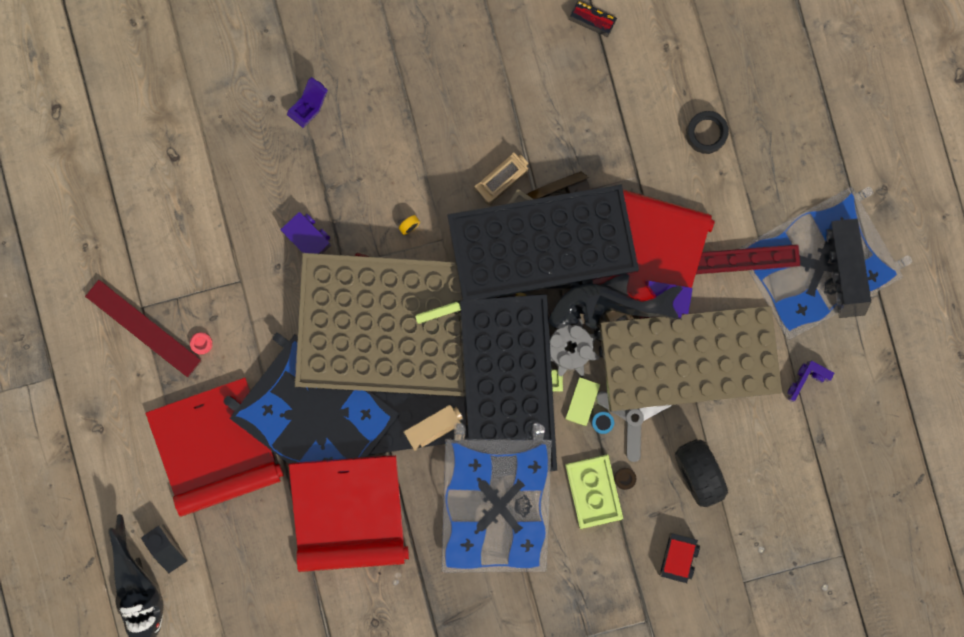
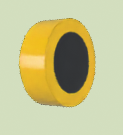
[399,215,420,235]

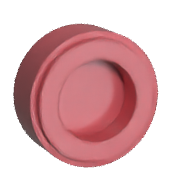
[190,332,213,355]

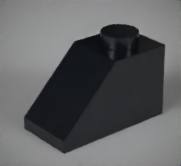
[141,524,188,574]

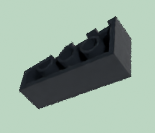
[826,219,872,318]

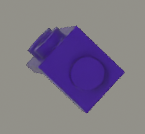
[287,77,328,128]

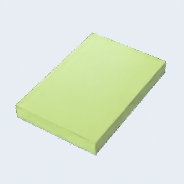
[565,454,623,529]

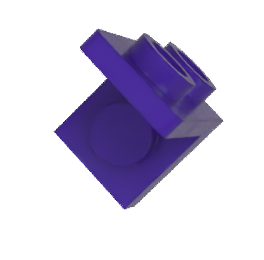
[787,360,835,402]

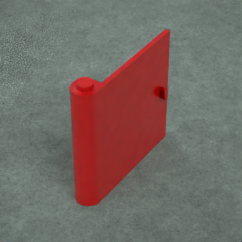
[593,189,715,315]
[145,377,284,517]
[289,455,409,572]

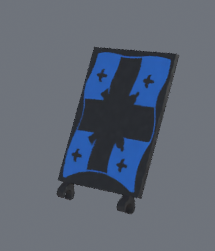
[223,333,399,472]

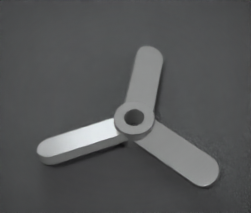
[596,391,672,462]

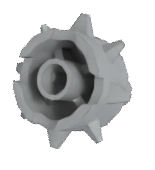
[549,319,599,377]

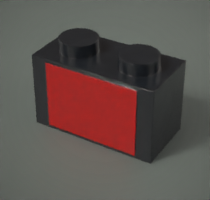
[659,533,700,583]

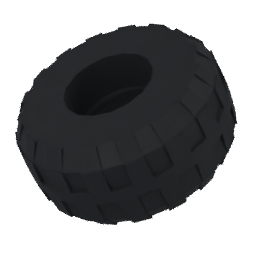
[675,439,728,507]

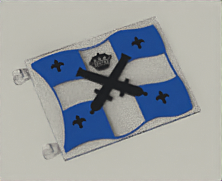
[738,186,912,340]
[441,423,552,573]

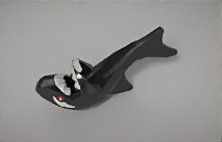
[109,514,164,637]

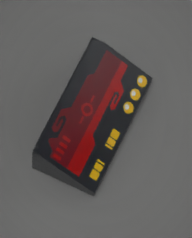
[569,0,617,38]

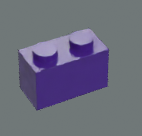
[280,212,332,254]

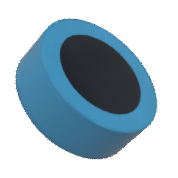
[592,412,614,434]

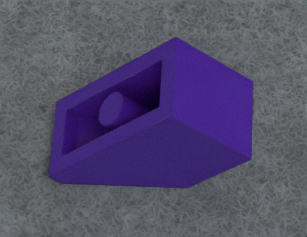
[645,281,693,318]

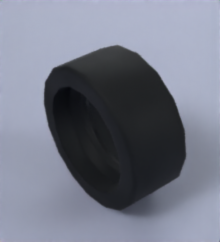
[686,111,729,154]

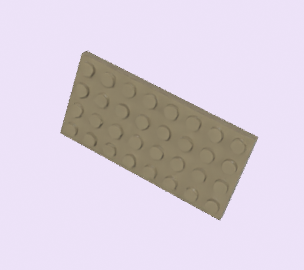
[599,306,782,412]

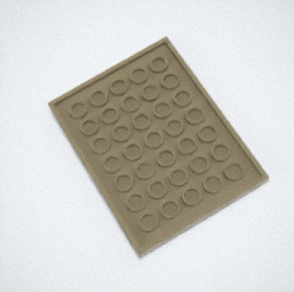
[295,253,464,396]

